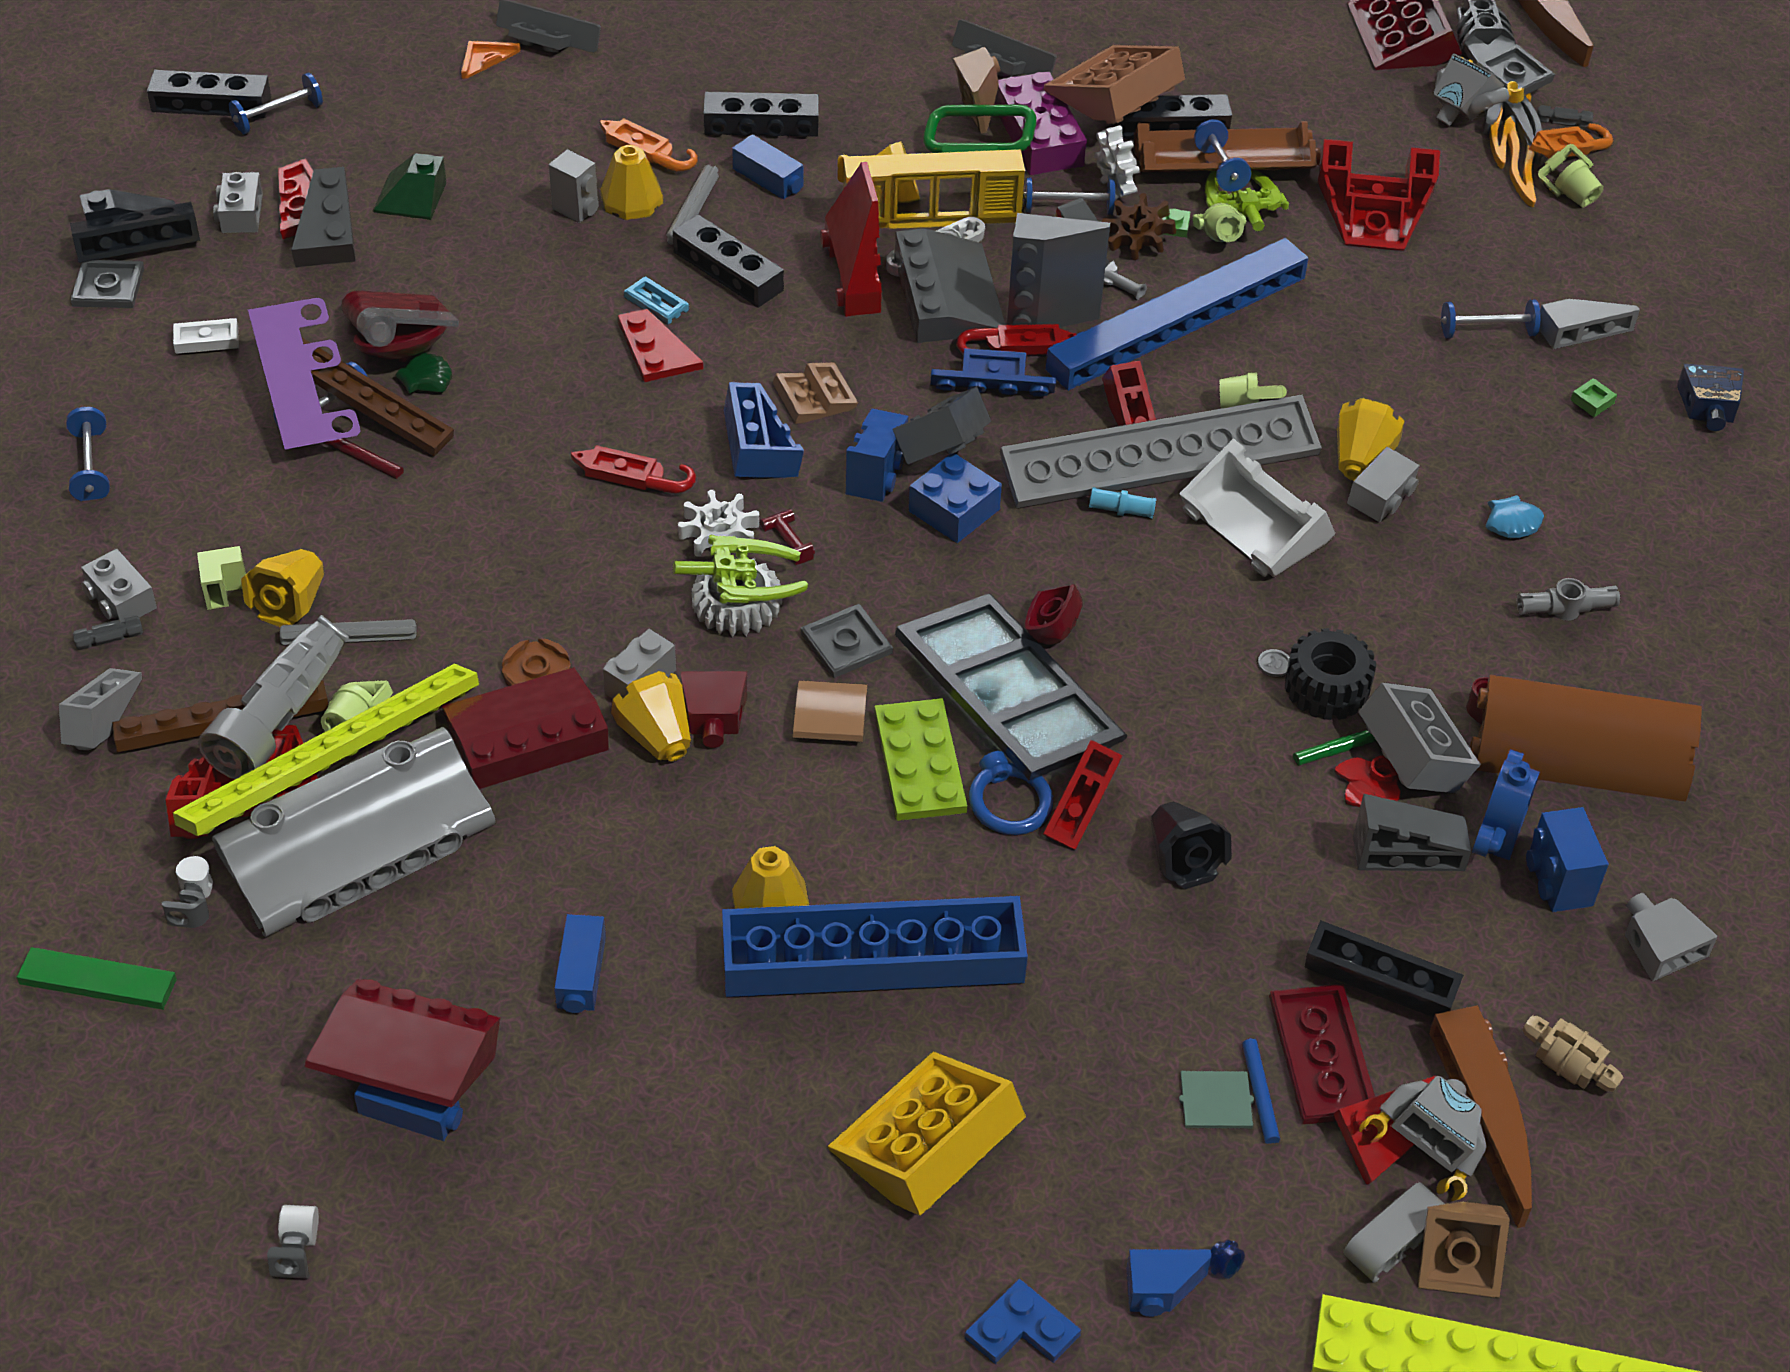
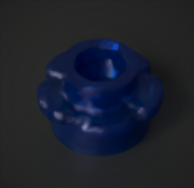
[1209,1239,1245,1279]

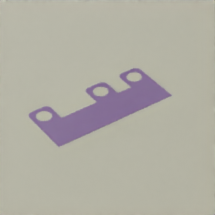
[248,298,360,449]

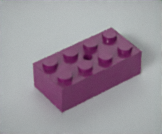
[994,72,1087,175]

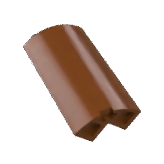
[1133,121,1321,173]
[1470,675,1702,802]

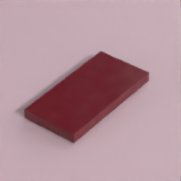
[1269,984,1375,1125]

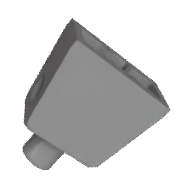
[1625,893,1717,981]

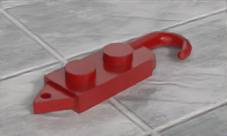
[956,324,1077,355]
[571,445,696,493]

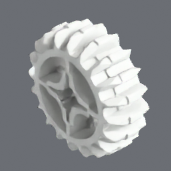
[692,558,782,638]

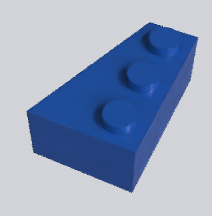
[724,382,804,478]
[846,409,908,502]

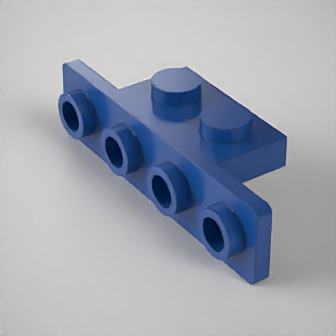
[931,348,1056,397]

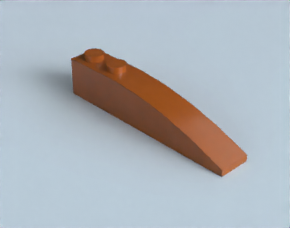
[1518,0,1594,67]
[1429,1005,1532,1228]

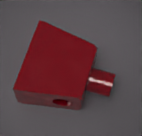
[681,671,747,748]

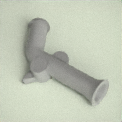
[1104,260,1147,300]

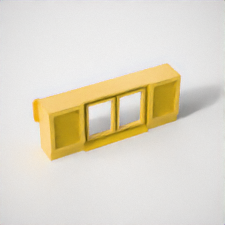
[837,150,1025,229]

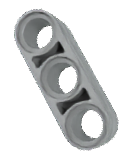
[1343,1182,1445,1282]

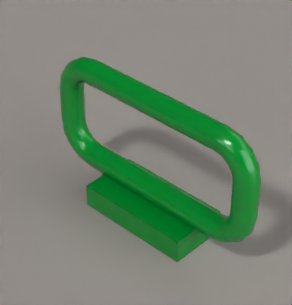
[924,104,1036,153]

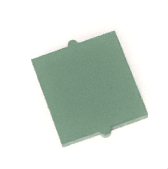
[1179,1071,1254,1128]

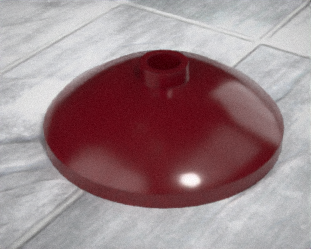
[354,315,447,362]

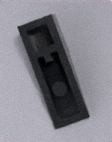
[79,189,175,220]

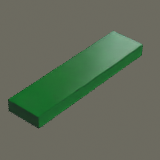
[17,947,177,1010]

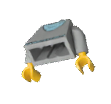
[1434,54,1524,127]
[1359,1076,1486,1201]

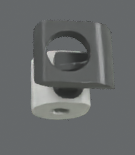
[161,856,213,928]
[267,1205,319,1279]

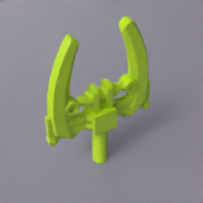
[1205,170,1289,231]
[673,535,808,604]

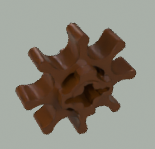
[1102,193,1177,260]

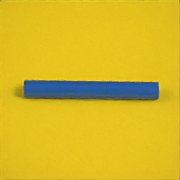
[1242,1039,1280,1144]

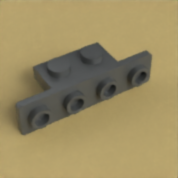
[496,0,601,53]
[952,19,1057,78]

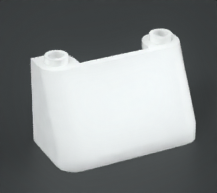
[1179,438,1335,577]

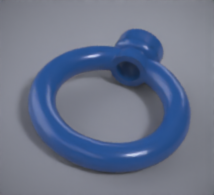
[969,751,1053,835]

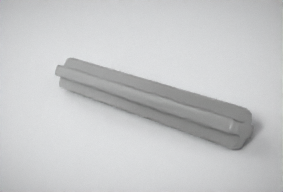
[667,165,719,245]
[280,619,417,645]

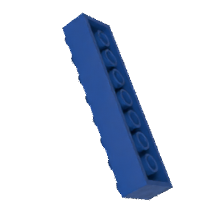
[722,896,1028,997]

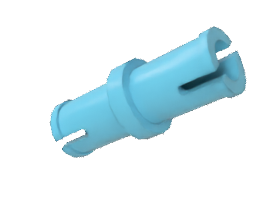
[1089,487,1156,519]

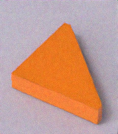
[461,41,520,79]

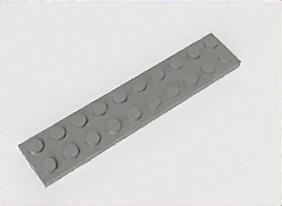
[1000,395,1322,508]

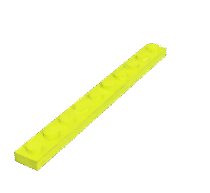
[173,664,479,836]

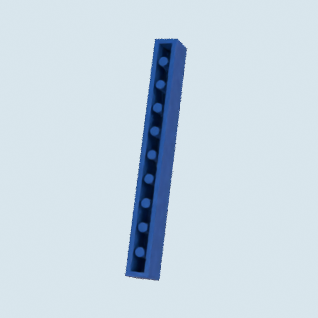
[1046,238,1309,391]

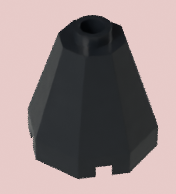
[1151,801,1232,889]

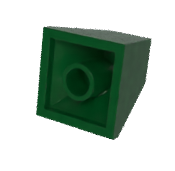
[373,153,447,220]

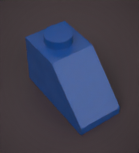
[1126,1249,1211,1317]

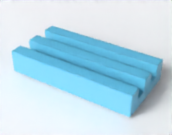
[624,276,689,325]

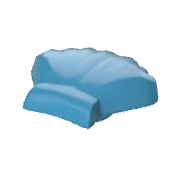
[1486,496,1544,538]

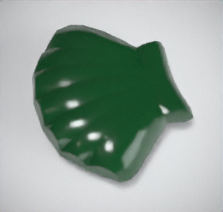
[395,352,452,393]

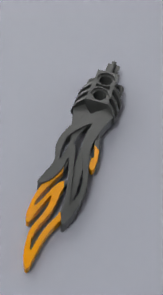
[1456,0,1542,208]

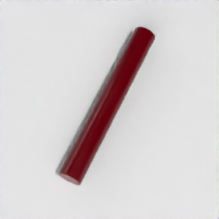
[323,438,404,479]

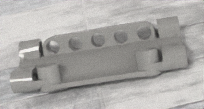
[212,727,495,937]

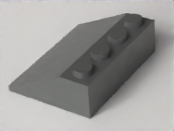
[1007,213,1110,327]
[894,228,1005,343]

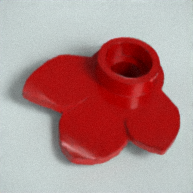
[1335,756,1400,807]

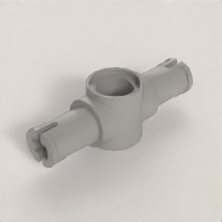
[1516,578,1620,621]

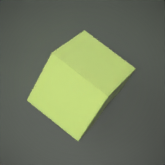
[197,546,246,610]

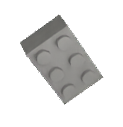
[1358,683,1481,793]

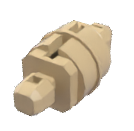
[1522,1015,1624,1092]

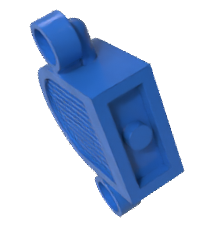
[1472,749,1540,860]

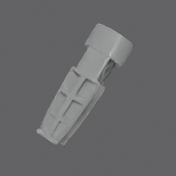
[198,615,349,780]

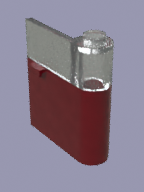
[341,291,459,347]

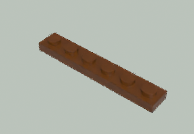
[302,338,454,456]
[113,680,329,752]

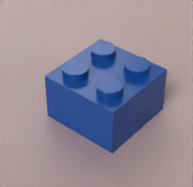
[909,453,1002,543]
[1526,807,1609,912]

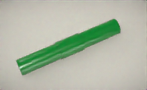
[1293,730,1377,766]

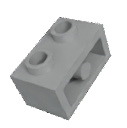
[548,149,598,223]
[214,172,263,233]
[1347,447,1420,522]
[81,549,157,623]
[603,629,676,699]

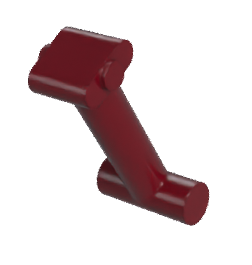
[760,509,815,565]

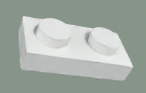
[173,318,239,354]

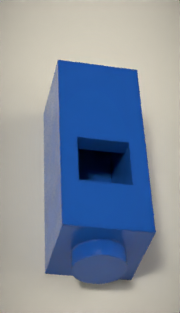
[732,134,804,199]
[555,914,606,1013]
[354,1083,463,1141]

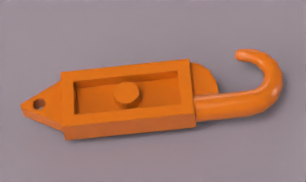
[600,118,698,172]
[1529,124,1613,159]

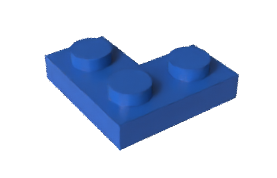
[965,1279,1081,1364]

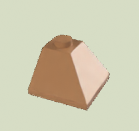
[953,47,1000,133]
[1418,1201,1510,1298]

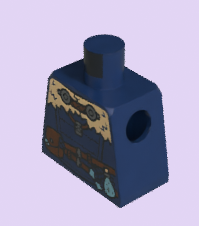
[1677,364,1744,431]

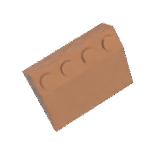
[1043,45,1185,124]

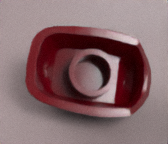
[1025,584,1083,645]

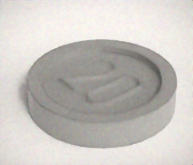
[1258,649,1290,677]

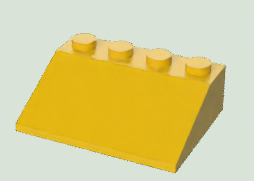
[828,1051,1026,1216]

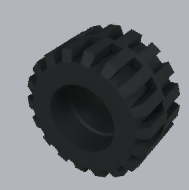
[1285,628,1376,720]

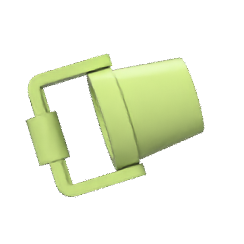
[1538,144,1603,208]
[1193,203,1246,242]
[1220,372,1287,409]
[321,681,393,732]

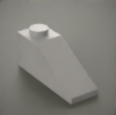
[1539,299,1640,349]
[59,668,142,750]

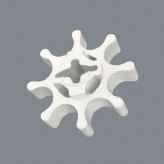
[1094,126,1140,198]
[678,490,759,557]

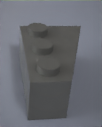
[292,167,356,268]

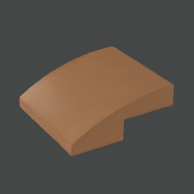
[773,362,858,424]
[793,681,867,742]

